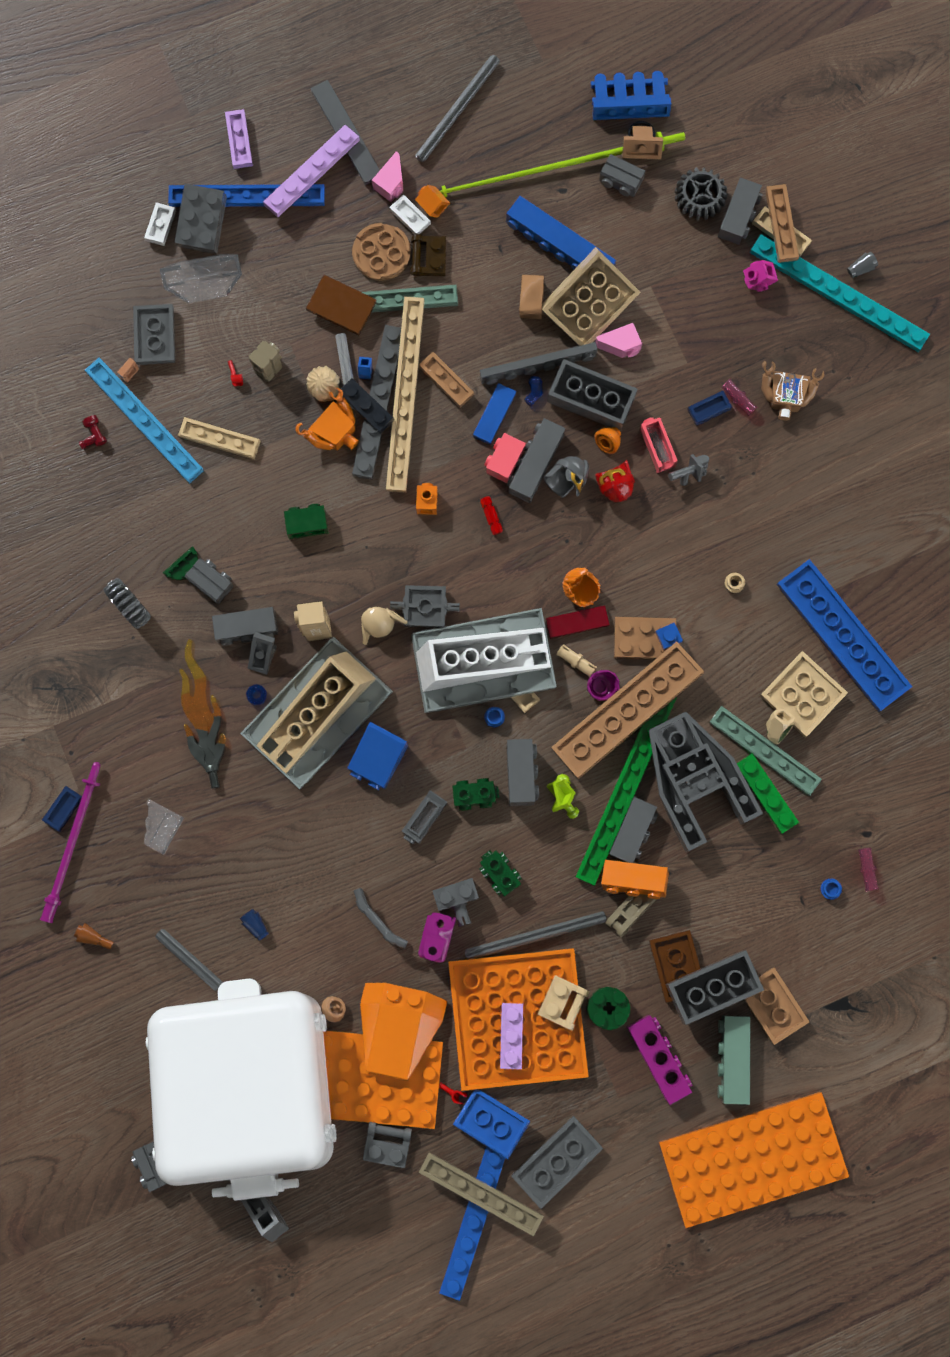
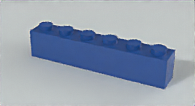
[506,196,616,270]

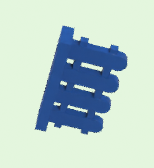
[591,71,671,120]

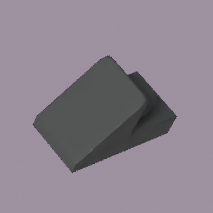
[248,632,277,675]

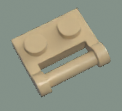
[538,975,590,1031]

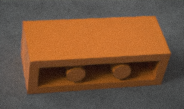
[601,860,669,899]

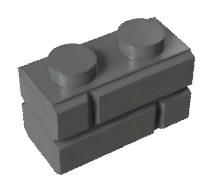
[599,154,645,197]
[185,558,234,604]
[131,1141,167,1192]

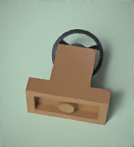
[622,121,663,159]

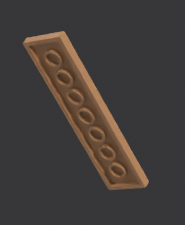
[551,642,704,779]

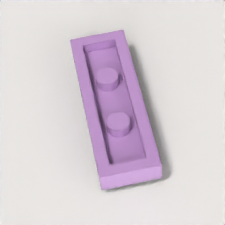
[225,109,253,169]
[500,1003,523,1069]

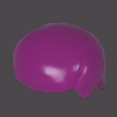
[587,670,620,701]

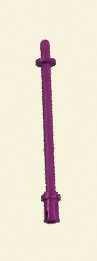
[40,762,101,923]

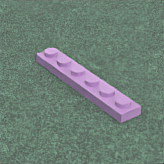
[263,125,359,217]

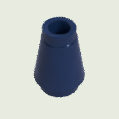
[240,909,269,941]

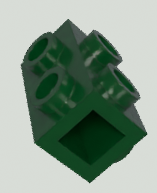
[452,778,499,811]
[479,850,522,897]

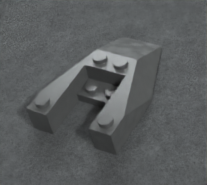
[649,712,763,852]

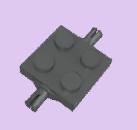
[390,585,460,628]

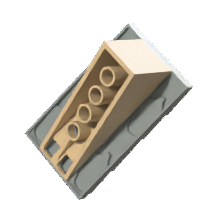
[240,637,393,789]

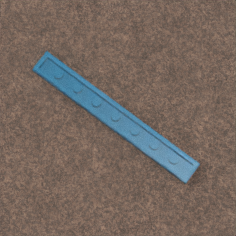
[85,357,204,484]

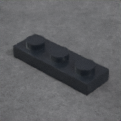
[341,378,395,434]

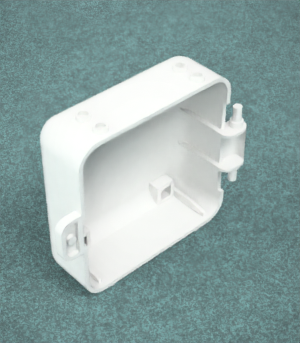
[146,979,336,1201]

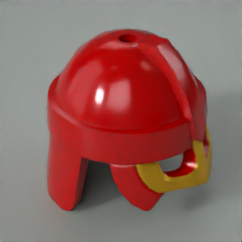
[595,460,635,502]

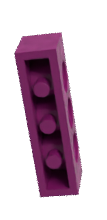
[627,1015,693,1105]

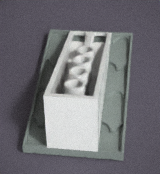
[411,608,557,713]

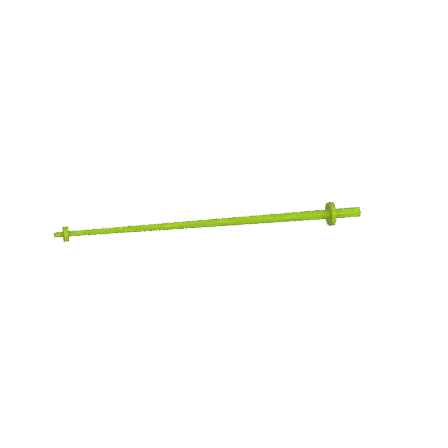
[440,132,685,198]

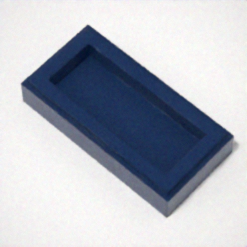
[687,391,732,426]
[42,786,82,832]

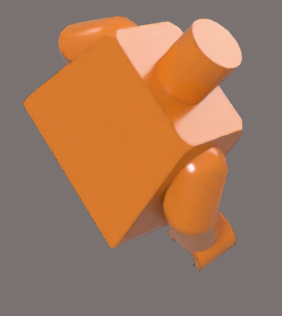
[296,387,359,451]

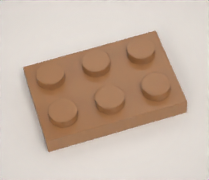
[614,617,676,659]
[744,967,809,1045]

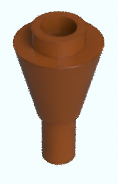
[74,923,113,950]

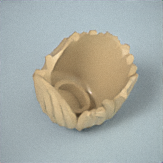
[306,366,340,402]

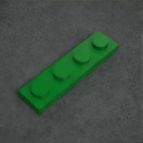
[737,753,799,834]

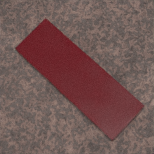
[545,605,610,639]

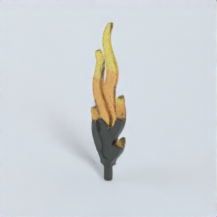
[179,639,226,789]

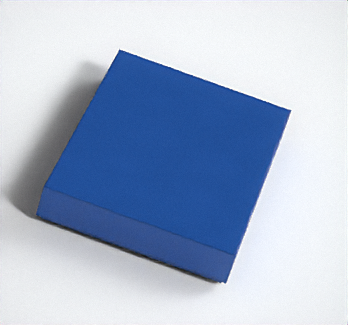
[453,1089,530,1160]

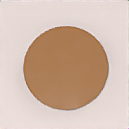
[352,223,411,281]

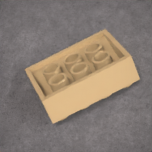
[542,247,641,346]

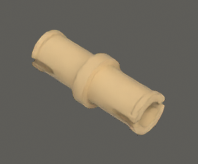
[557,644,597,678]

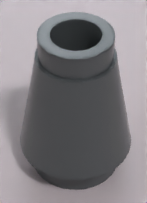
[847,252,878,278]

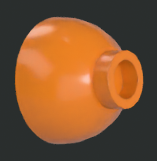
[595,427,621,454]

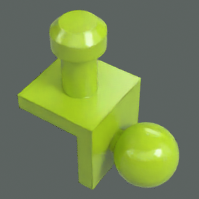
[547,774,579,819]

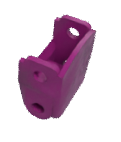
[418,912,456,963]

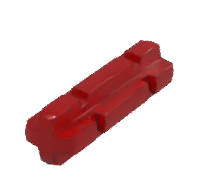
[480,496,503,535]

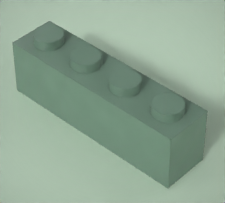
[717,1016,750,1105]

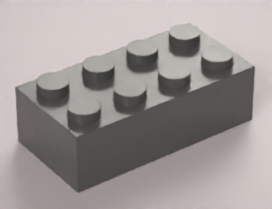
[547,359,638,432]
[665,950,764,1025]

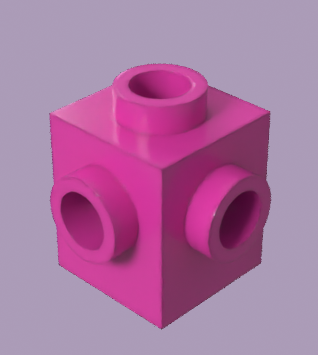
[743,260,778,292]

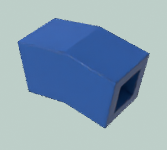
[358,357,373,380]

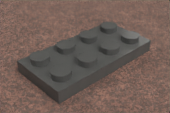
[511,1115,603,1209]

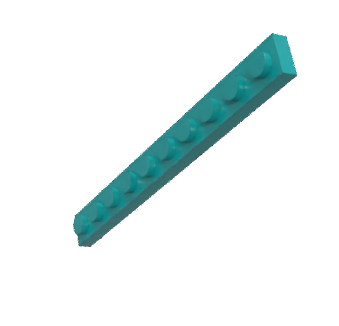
[750,234,930,352]

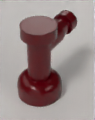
[79,415,107,449]

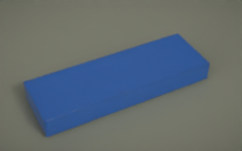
[473,383,516,445]

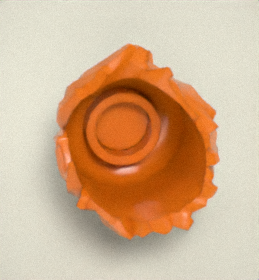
[562,568,601,608]

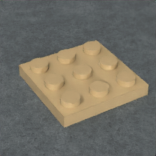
[760,651,848,738]

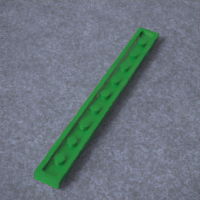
[575,697,677,886]

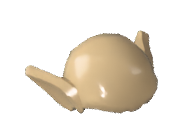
[361,607,408,645]

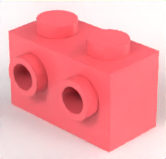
[484,433,526,483]

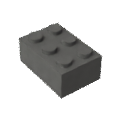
[175,184,227,254]
[507,739,539,806]

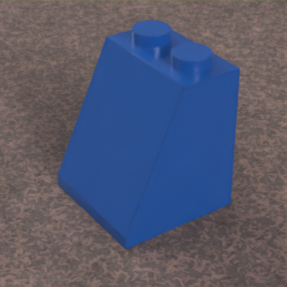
[348,722,409,790]

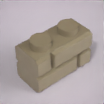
[249,341,282,382]

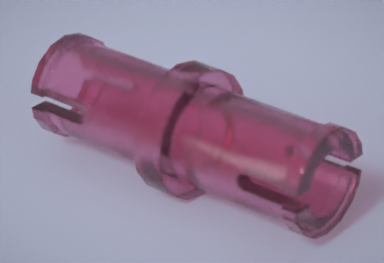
[721,379,758,416]
[858,848,879,891]

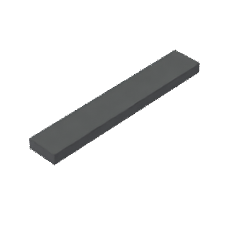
[311,80,380,186]

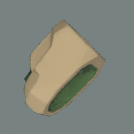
[766,708,795,745]

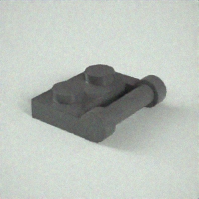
[363,1122,412,1168]

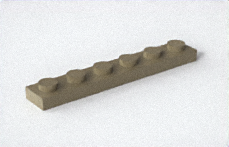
[419,1152,544,1236]

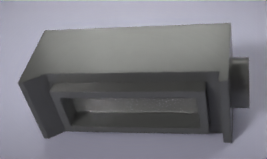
[402,790,448,844]

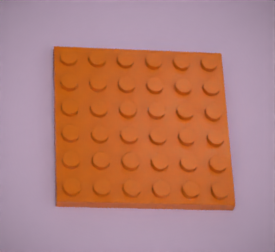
[448,948,589,1091]

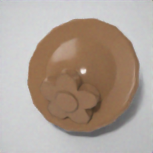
[321,996,346,1022]

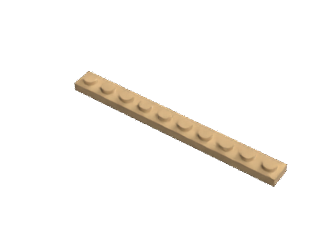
[386,297,425,493]

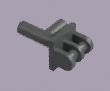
[668,454,709,486]

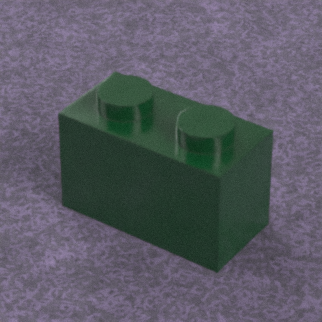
[284,504,329,540]

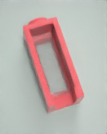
[640,417,678,473]

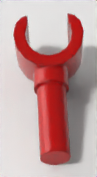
[228,360,243,386]
[439,1082,468,1105]

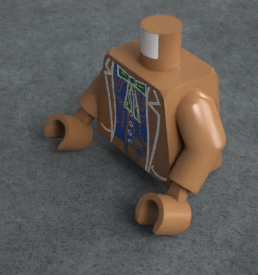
[761,361,824,421]

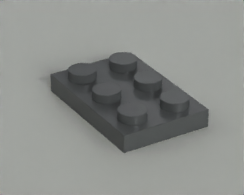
[133,304,175,365]

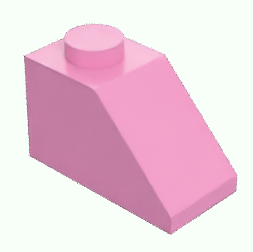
[372,152,403,202]
[595,323,642,358]

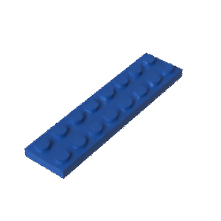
[776,559,913,712]

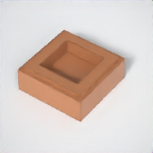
[117,358,139,383]

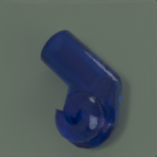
[524,376,543,406]

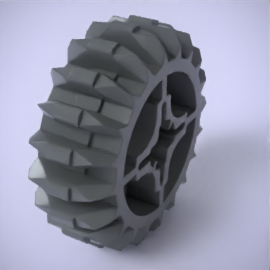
[674,167,728,221]
[104,578,151,629]

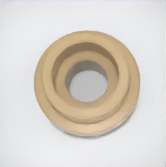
[724,573,745,593]

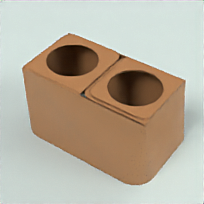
[519,275,544,319]

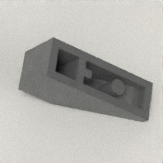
[241,1197,289,1242]

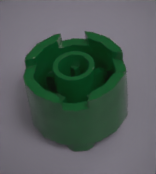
[586,986,631,1030]

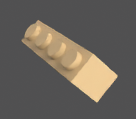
[294,601,332,641]

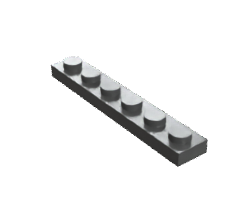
[480,342,597,385]

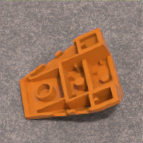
[360,983,447,1081]

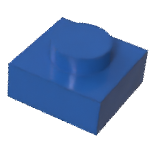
[655,622,683,650]

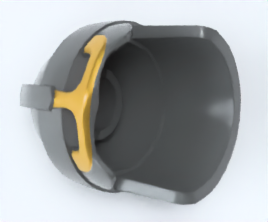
[544,456,589,497]

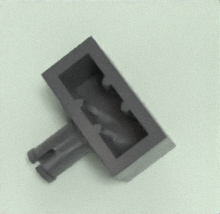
[432,878,479,927]

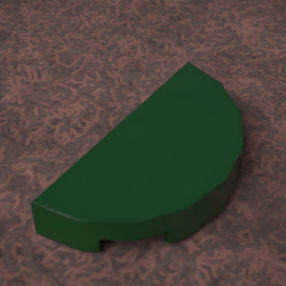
[163,546,198,580]

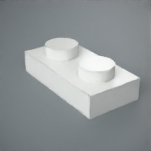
[389,195,431,234]
[144,203,176,246]

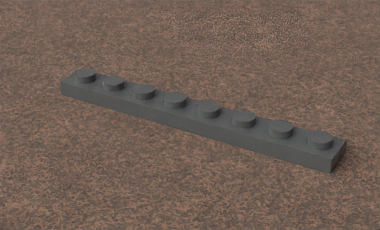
[352,325,401,480]

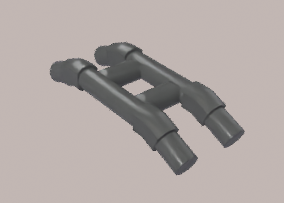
[353,888,408,949]

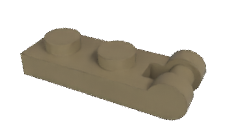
[606,894,657,938]

